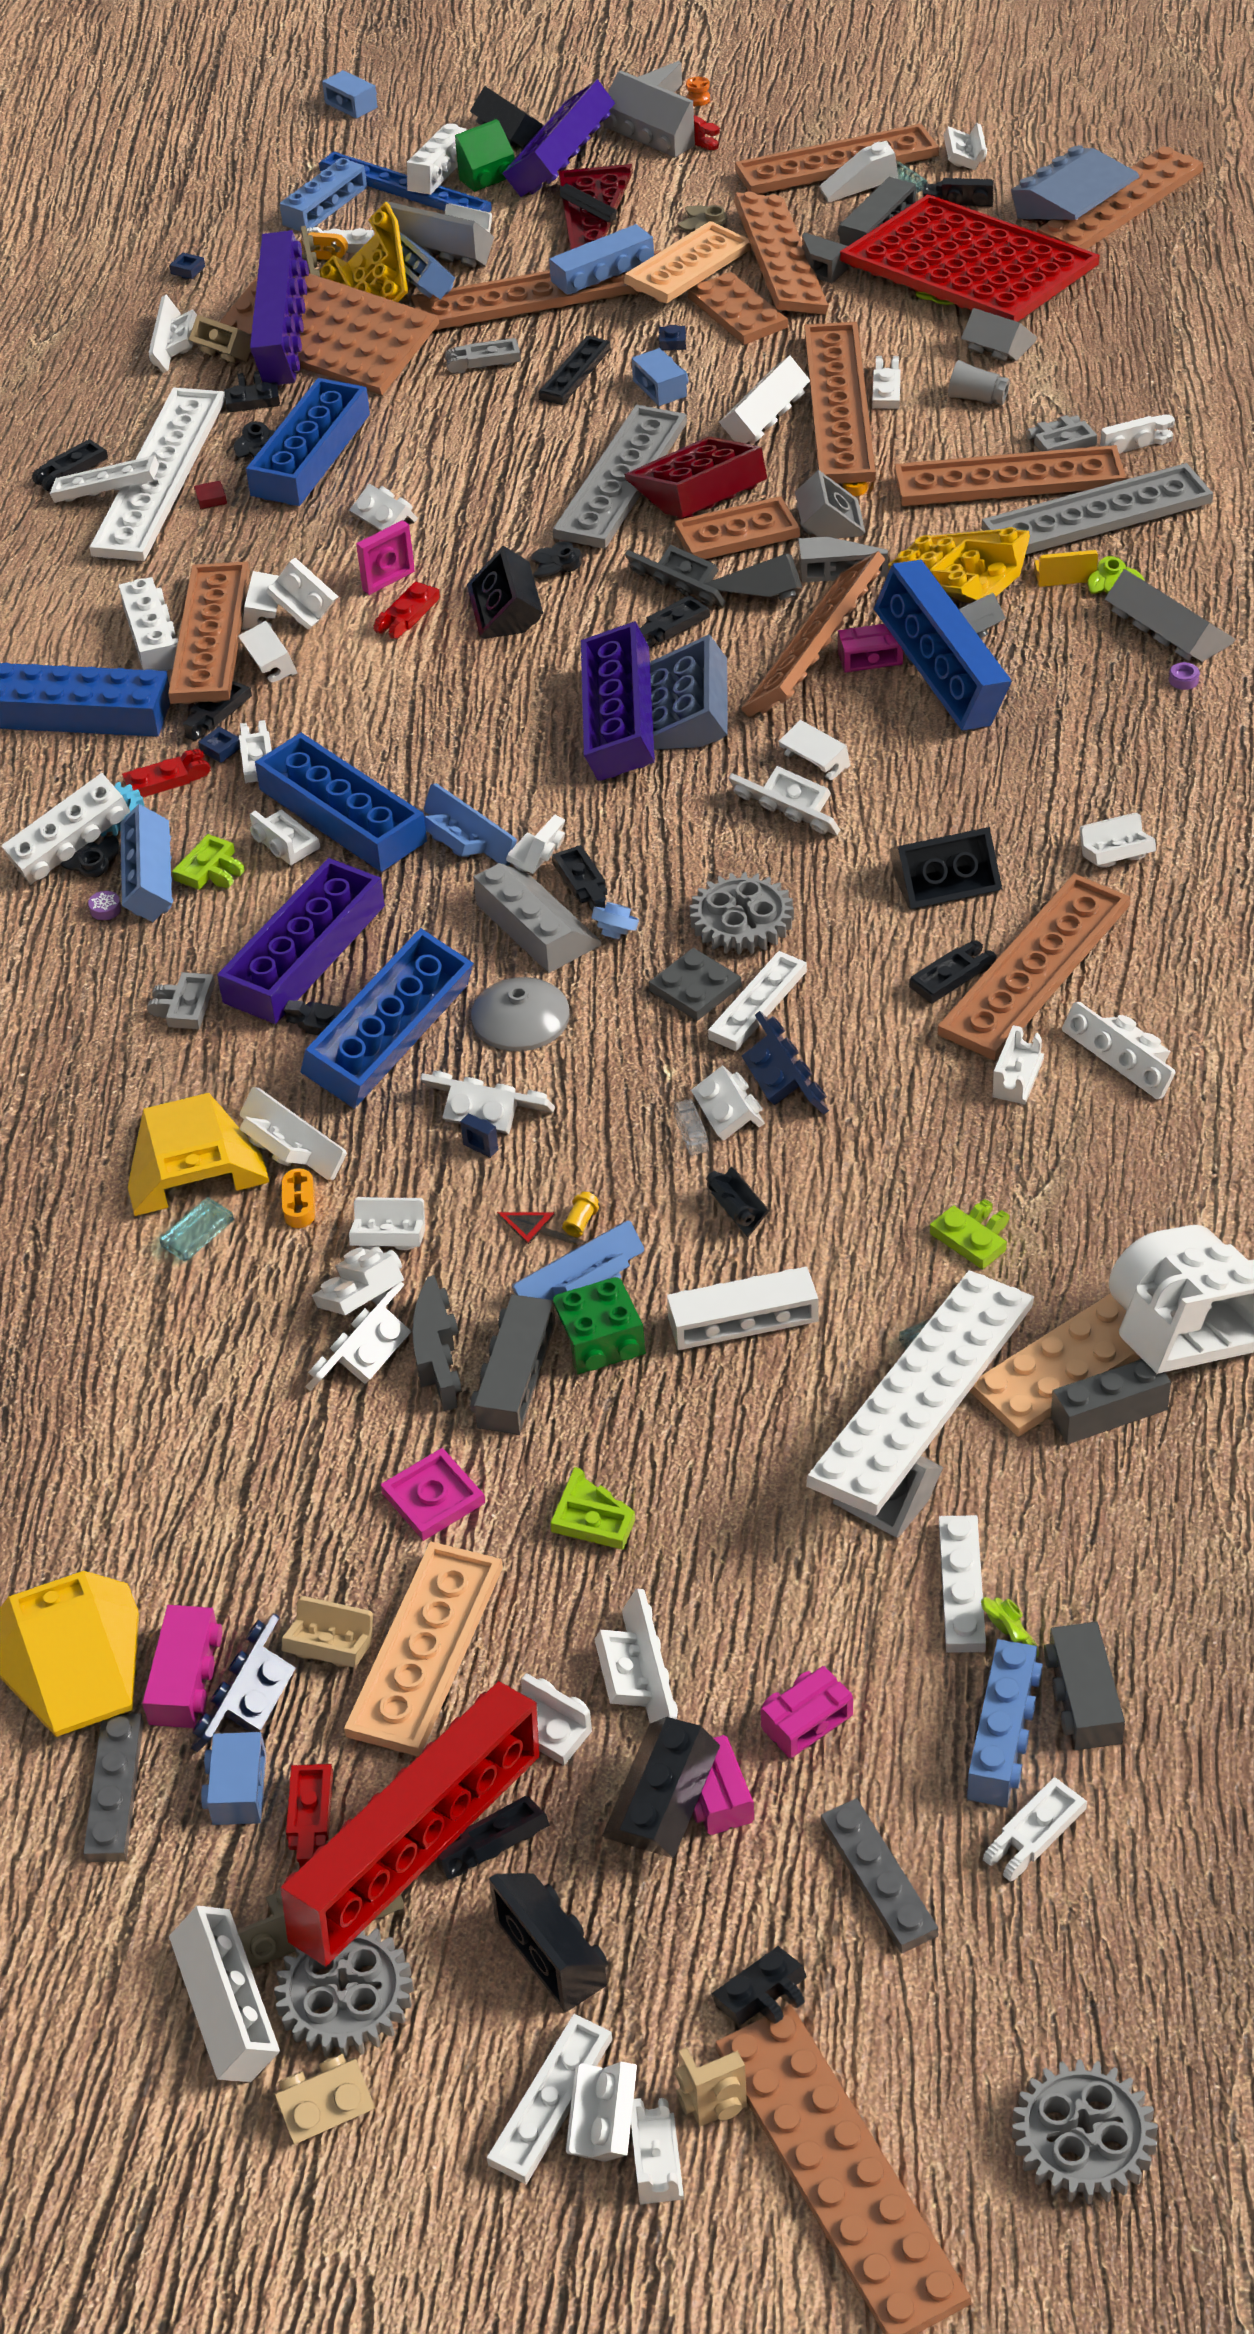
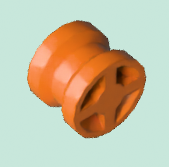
[686,76,710,106]

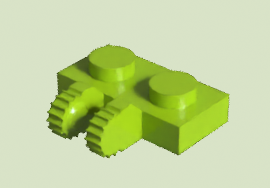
[172,834,245,890]
[930,1199,1010,1270]

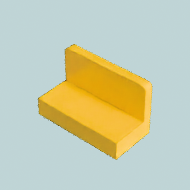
[1034,550,1098,587]

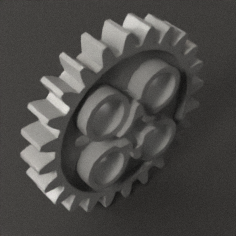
[689,872,794,954]
[274,1928,414,2058]
[1012,2059,1158,2204]

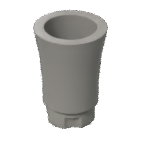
[948,360,1010,405]

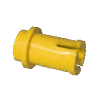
[562,1191,599,1237]

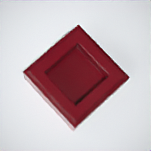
[194,480,227,509]

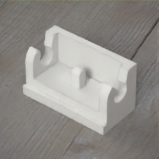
[242,571,279,630]
[238,621,297,682]
[778,720,850,780]
[993,1025,1044,1105]
[631,2098,684,2205]

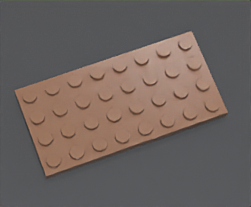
[220,273,440,396]

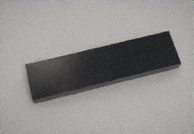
[538,336,611,405]

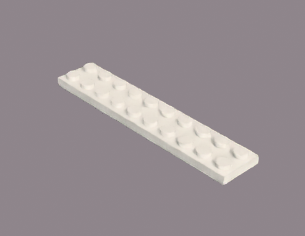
[89,387,225,561]
[806,1270,1034,1516]

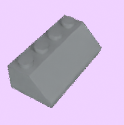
[603,70,695,157]
[385,201,494,268]
[1105,569,1235,662]
[473,863,601,973]

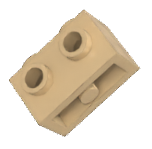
[188,315,251,363]

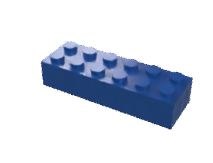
[246,378,370,506]
[874,560,1012,731]
[0,662,170,737]
[255,732,427,872]
[300,928,474,1109]

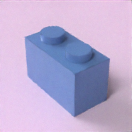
[322,70,378,119]
[632,348,689,406]
[201,1732,266,1825]

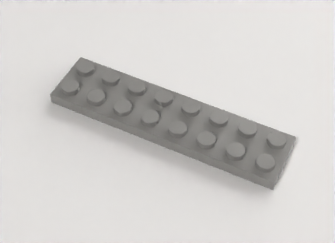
[553,405,687,549]
[982,463,1213,555]

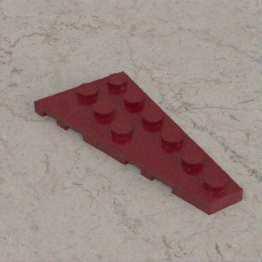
[559,164,633,250]

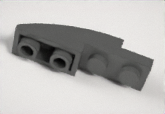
[413,1275,462,1411]

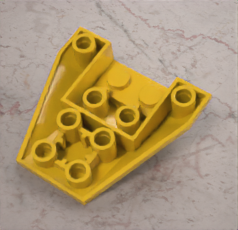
[319,202,408,302]
[888,527,1030,603]
[128,1093,270,1216]
[0,1571,139,1737]

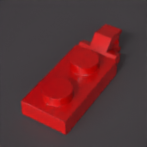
[286,1764,333,1869]

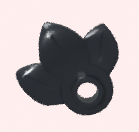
[234,421,275,458]
[530,541,582,578]
[60,835,119,877]

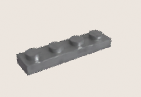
[83,1713,144,1862]
[821,1798,939,1954]

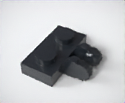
[224,371,280,413]
[711,1946,807,2026]

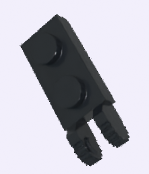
[32,439,108,492]
[909,940,997,1004]

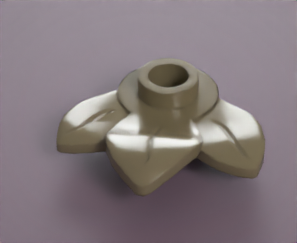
[677,205,727,231]

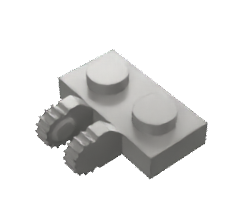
[147,972,215,1029]

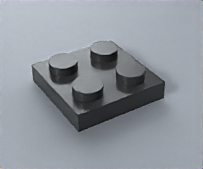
[649,948,742,1021]

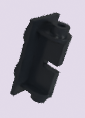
[706,1166,770,1237]

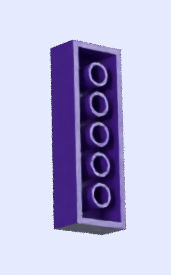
[502,79,615,197]
[250,230,309,385]
[581,621,655,781]
[217,858,385,1024]

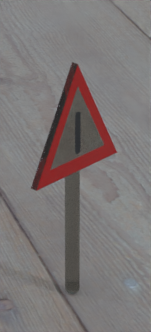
[497,1212,587,1246]

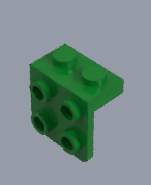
[553,1277,646,1375]

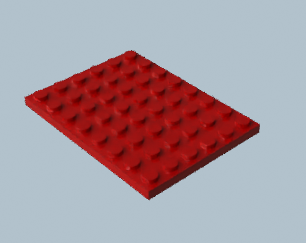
[840,194,1100,322]

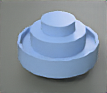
[591,902,639,939]

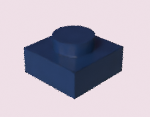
[169,252,205,279]
[659,325,686,351]
[198,726,241,763]
[460,1113,499,1158]

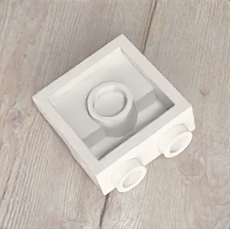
[312,1247,404,1315]

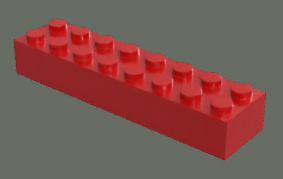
[280,1681,540,1967]

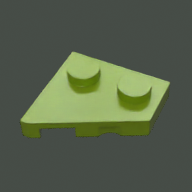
[550,1467,635,1550]

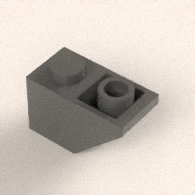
[802,232,848,284]

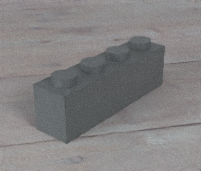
[838,177,916,246]
[470,1294,556,1435]

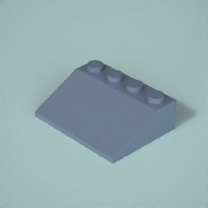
[1011,145,1139,220]
[650,634,728,750]

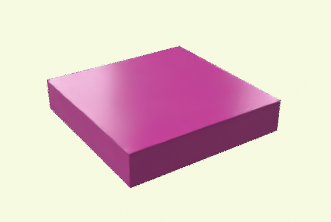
[356,520,415,595]
[380,1447,485,1541]

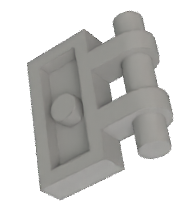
[1026,415,1097,451]

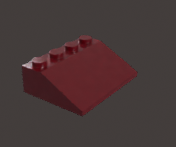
[624,436,767,519]

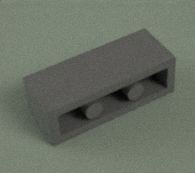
[1051,1359,1171,1445]
[1044,1621,1125,1750]

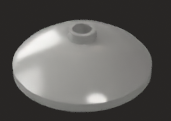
[471,977,570,1051]

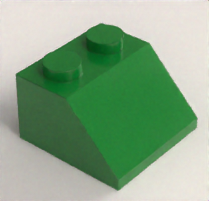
[455,119,515,192]

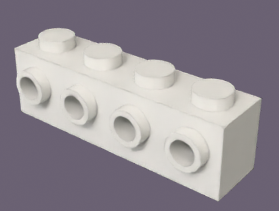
[407,124,467,195]
[719,355,810,444]
[119,577,178,671]
[1,773,130,885]
[667,1266,819,1350]
[169,1906,280,2082]

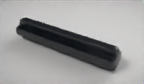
[559,183,617,223]

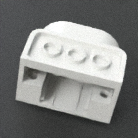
[1109,1225,1254,1374]

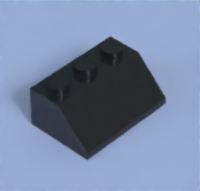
[470,86,544,148]
[467,545,543,639]
[889,827,1003,909]
[602,1717,720,1858]
[489,1873,608,2013]

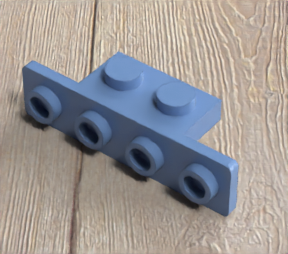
[424,783,517,866]
[512,1221,644,1300]

